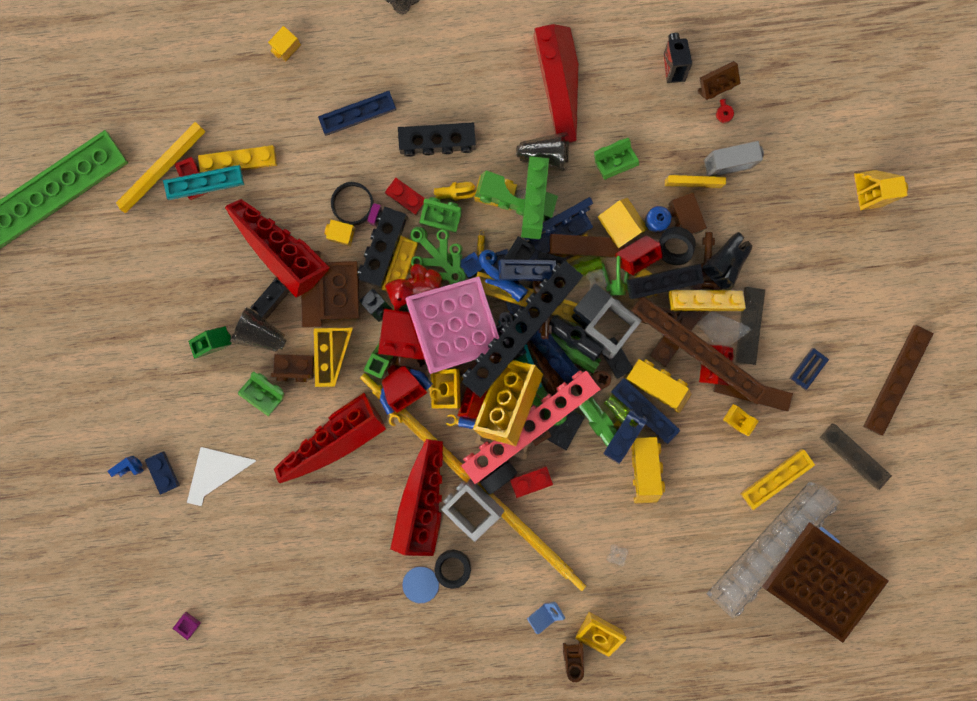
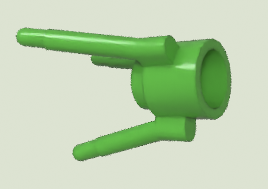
[601,256,629,296]

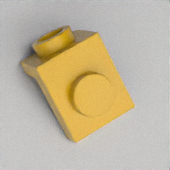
[723,404,759,436]

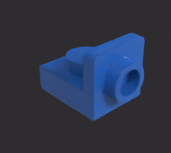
[108,456,144,477]

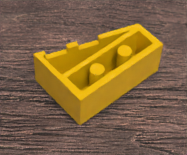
[854,170,908,210]
[314,328,353,387]
[626,359,692,414]
[631,437,665,503]

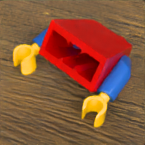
[380,365,442,426]
[446,370,488,429]

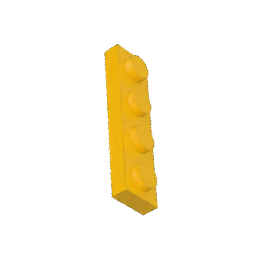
[198,145,277,173]
[669,290,746,311]
[740,449,815,510]

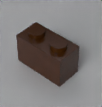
[668,192,707,235]

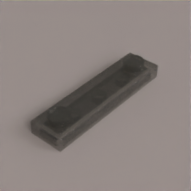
[735,287,765,365]
[819,423,892,490]

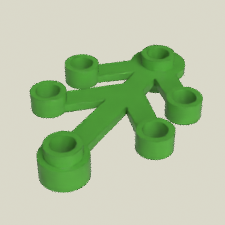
[411,227,466,284]

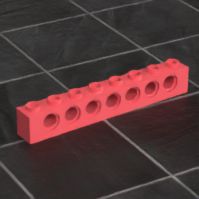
[461,370,601,484]

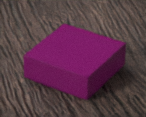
[368,203,383,226]
[172,612,201,640]

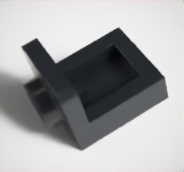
[359,288,393,322]

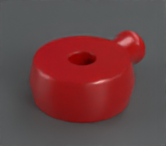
[716,99,734,123]

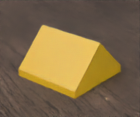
[598,197,648,248]
[430,369,461,409]
[575,612,627,657]

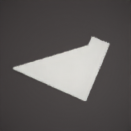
[187,447,256,506]

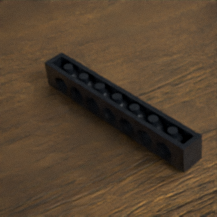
[462,261,583,398]

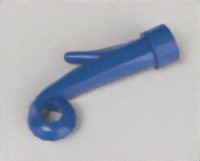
[479,250,528,303]

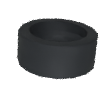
[659,227,696,265]
[480,461,518,495]
[434,549,471,589]

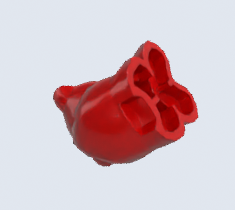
[385,264,442,311]

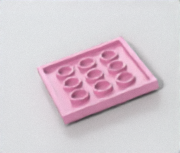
[405,277,499,374]

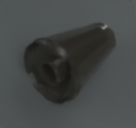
[516,132,569,171]
[230,307,287,352]

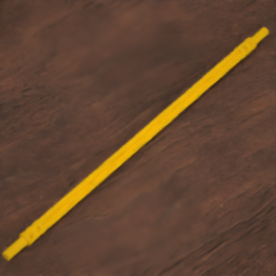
[360,373,586,591]

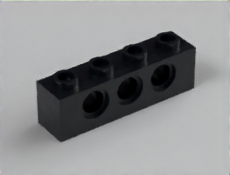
[398,122,476,157]
[358,206,408,288]

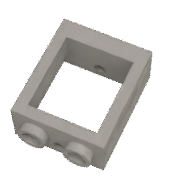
[704,141,764,176]
[584,297,642,360]
[441,479,504,542]

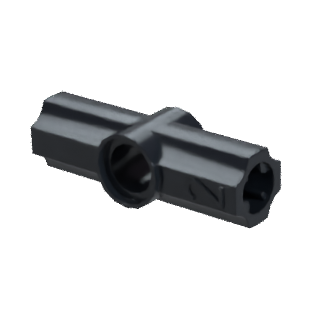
[549,314,604,361]

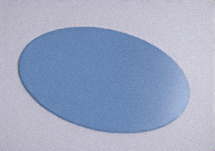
[402,567,439,603]

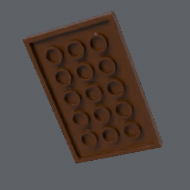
[762,522,889,643]

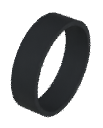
[331,182,374,225]

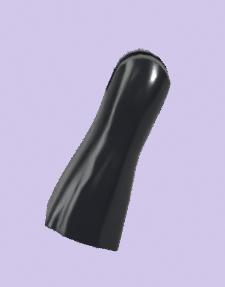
[702,232,752,290]

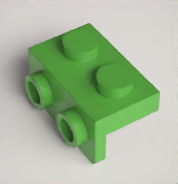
[594,138,639,180]
[419,197,462,233]
[238,371,284,417]

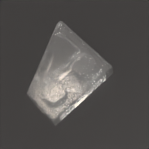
[697,311,751,347]

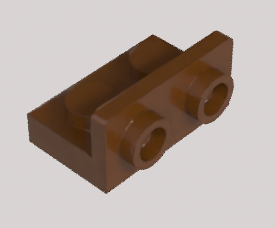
[698,61,741,100]
[271,354,314,382]

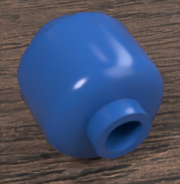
[645,206,672,233]

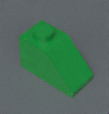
[188,326,232,359]

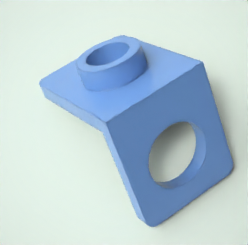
[527,602,565,634]

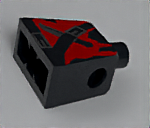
[664,33,692,83]

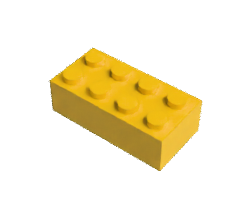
[473,359,543,446]

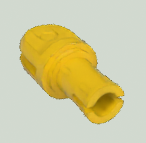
[434,182,476,201]

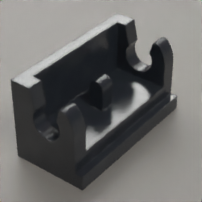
[497,236,536,282]
[250,278,290,319]
[571,284,612,330]

